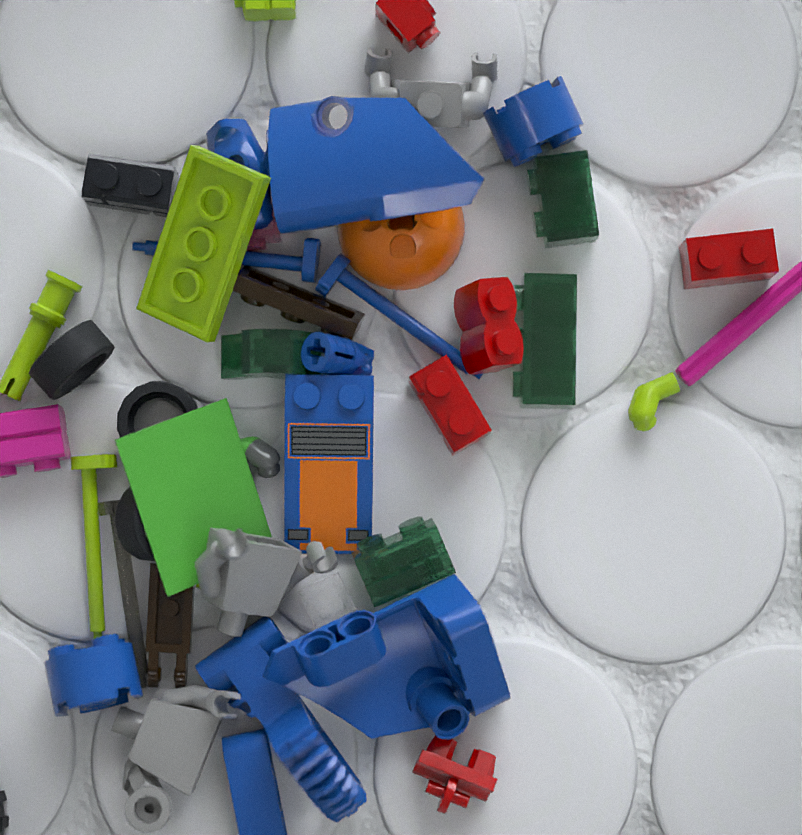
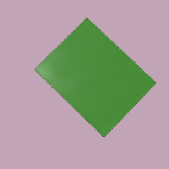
[115,398,272,597]

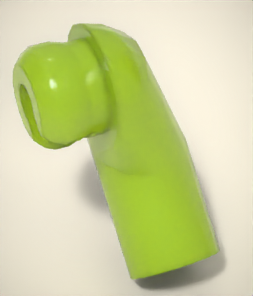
[628,372,680,431]

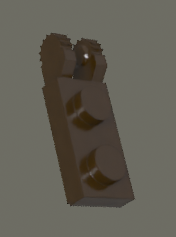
[145,563,195,688]

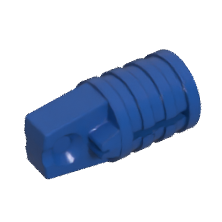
[301,332,374,375]

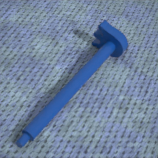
[132,238,321,283]
[315,253,484,380]

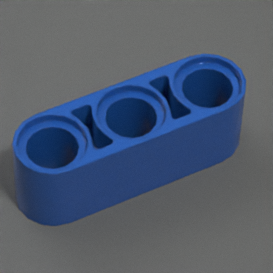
[221,728,288,835]

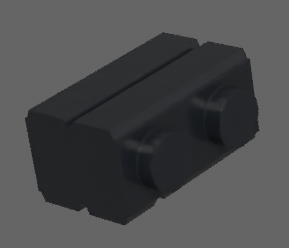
[81,154,180,217]

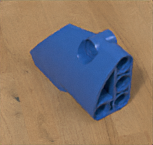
[263,574,511,740]

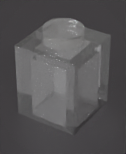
[298,572,357,629]

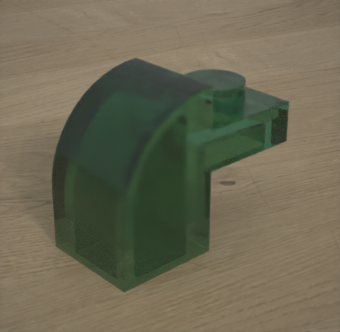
[221,329,321,380]

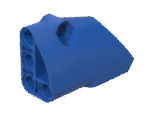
[268,96,485,234]

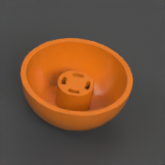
[337,206,465,290]

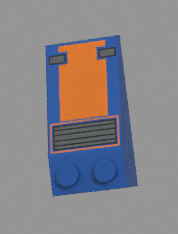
[284,374,374,555]

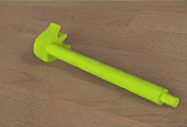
[70,454,117,638]

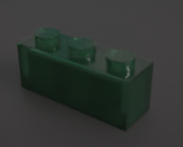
[512,273,577,409]

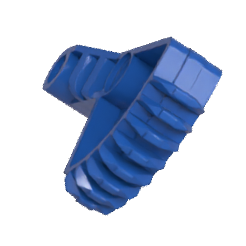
[195,616,367,823]

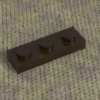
[233,266,365,340]

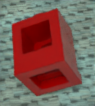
[375,0,441,53]

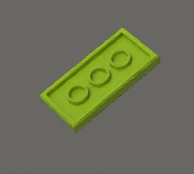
[136,145,271,343]

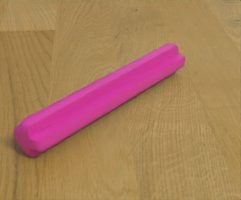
[675,261,802,386]

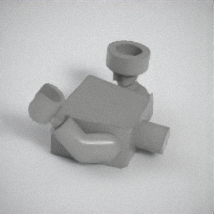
[112,685,241,833]

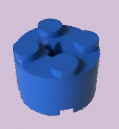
[483,76,584,168]
[44,634,143,717]

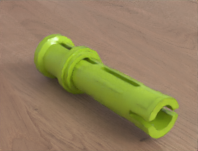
[0,270,83,402]

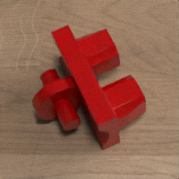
[412,735,497,814]

